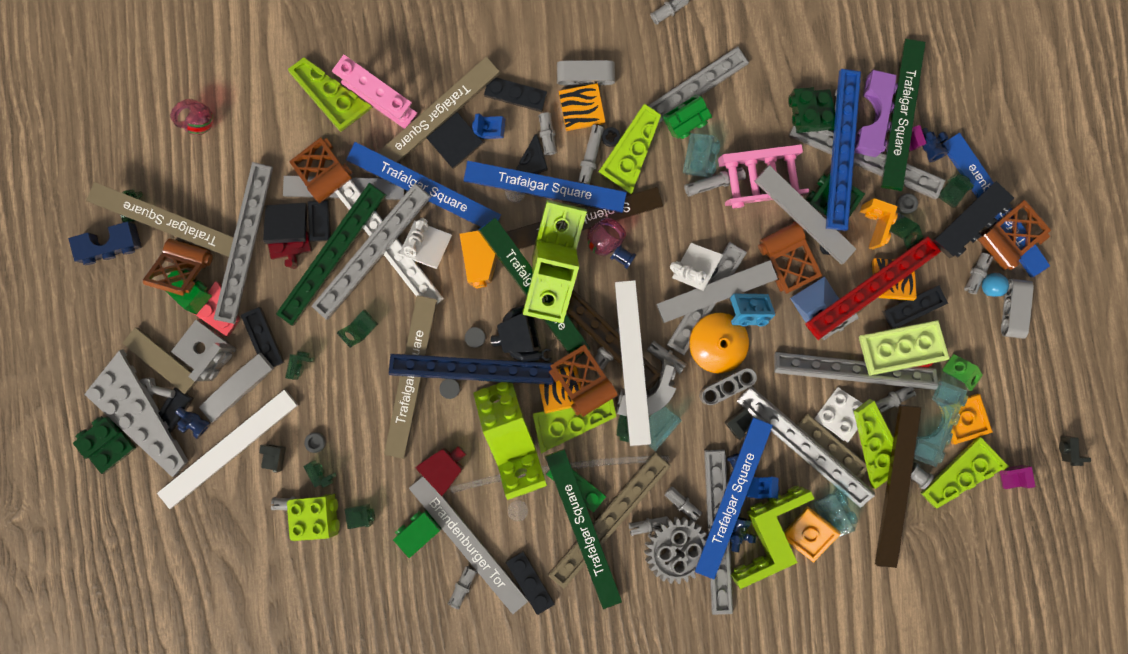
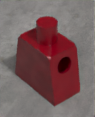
[415,446,467,496]

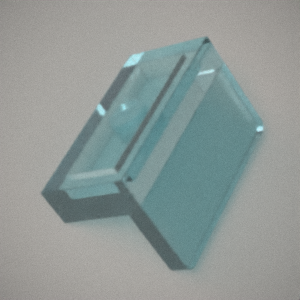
[648,406,682,451]

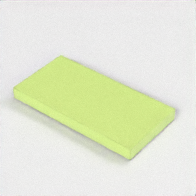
[859,320,950,376]

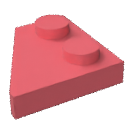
[193,281,240,336]

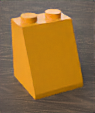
[460,231,498,289]

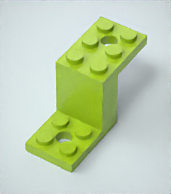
[523,200,587,323]
[473,382,547,500]
[731,486,814,589]

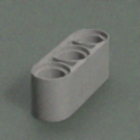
[557,60,615,86]
[1001,278,1034,339]
[699,368,757,405]

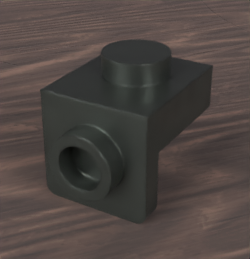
[1059,436,1091,466]

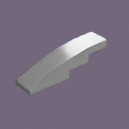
[199,353,274,423]

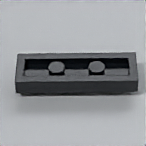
[484,78,547,112]
[882,285,948,329]
[241,307,285,367]
[506,551,555,615]

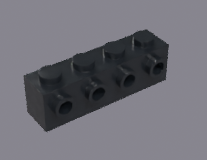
[933,181,1014,259]

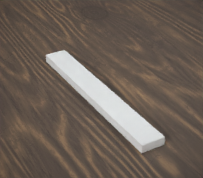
[335,180,444,304]
[615,281,651,446]
[157,390,298,509]

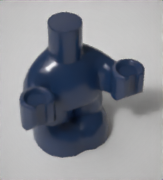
[922,128,949,162]
[175,407,211,439]
[730,517,756,552]

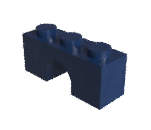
[68,222,142,265]

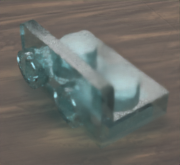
[683,133,720,178]
[813,489,858,537]

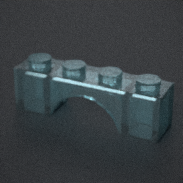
[914,380,968,467]

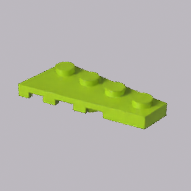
[854,399,894,489]
[920,437,1009,508]

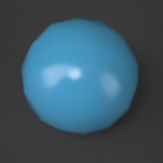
[982,273,1009,297]

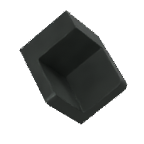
[724,408,752,440]
[259,444,286,473]

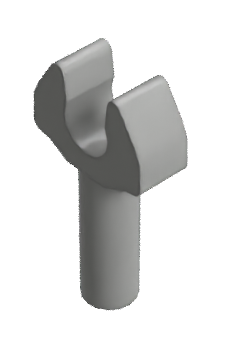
[139,377,175,398]

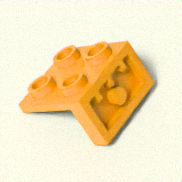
[860,198,898,250]

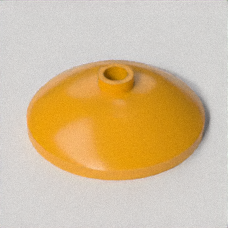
[689,313,749,373]

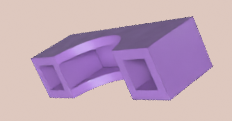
[854,70,898,158]

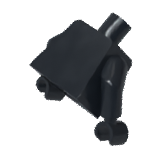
[490,304,552,362]

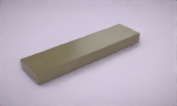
[122,328,197,394]
[797,413,867,479]

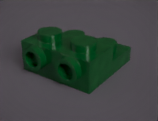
[788,87,835,133]
[805,172,865,219]
[73,416,136,474]

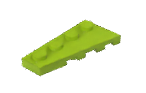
[288,57,372,132]
[598,103,661,194]
[533,399,616,454]

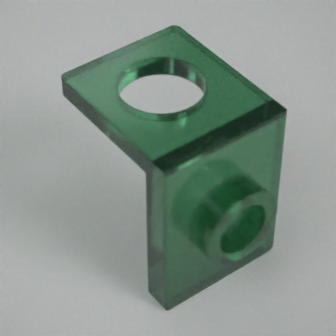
[889,213,924,251]
[337,310,378,348]

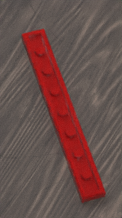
[805,236,941,340]

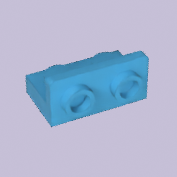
[730,294,776,327]

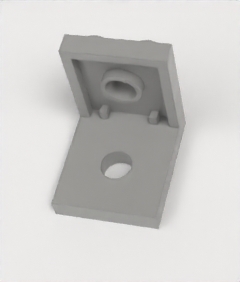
[171,319,236,382]

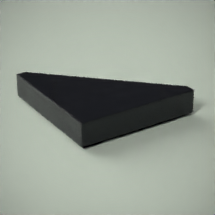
[516,134,548,174]

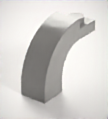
[616,359,676,416]

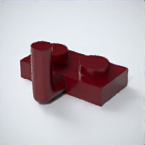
[268,231,312,269]

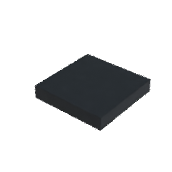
[427,112,484,169]
[263,203,307,244]

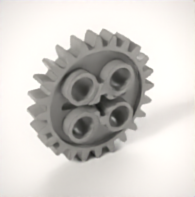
[644,517,707,584]

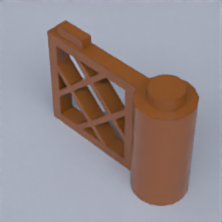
[289,137,353,204]
[977,200,1051,270]
[758,222,822,294]
[143,238,213,296]
[549,345,618,417]

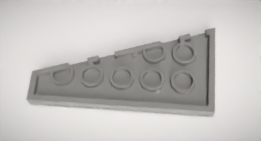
[84,349,188,477]

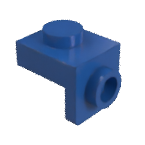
[472,113,506,139]
[746,477,779,499]

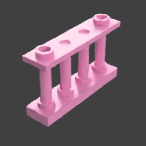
[332,55,418,129]
[718,144,809,209]

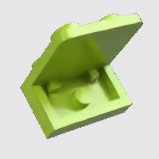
[287,494,340,541]

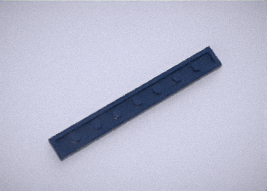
[389,354,554,385]

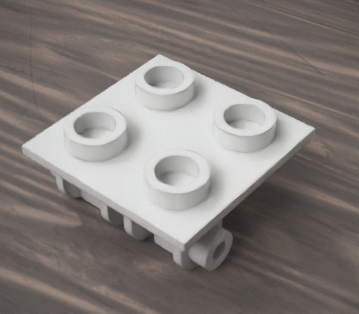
[399,218,452,269]
[670,243,723,291]
[814,387,863,442]

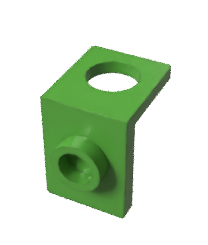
[943,354,983,391]

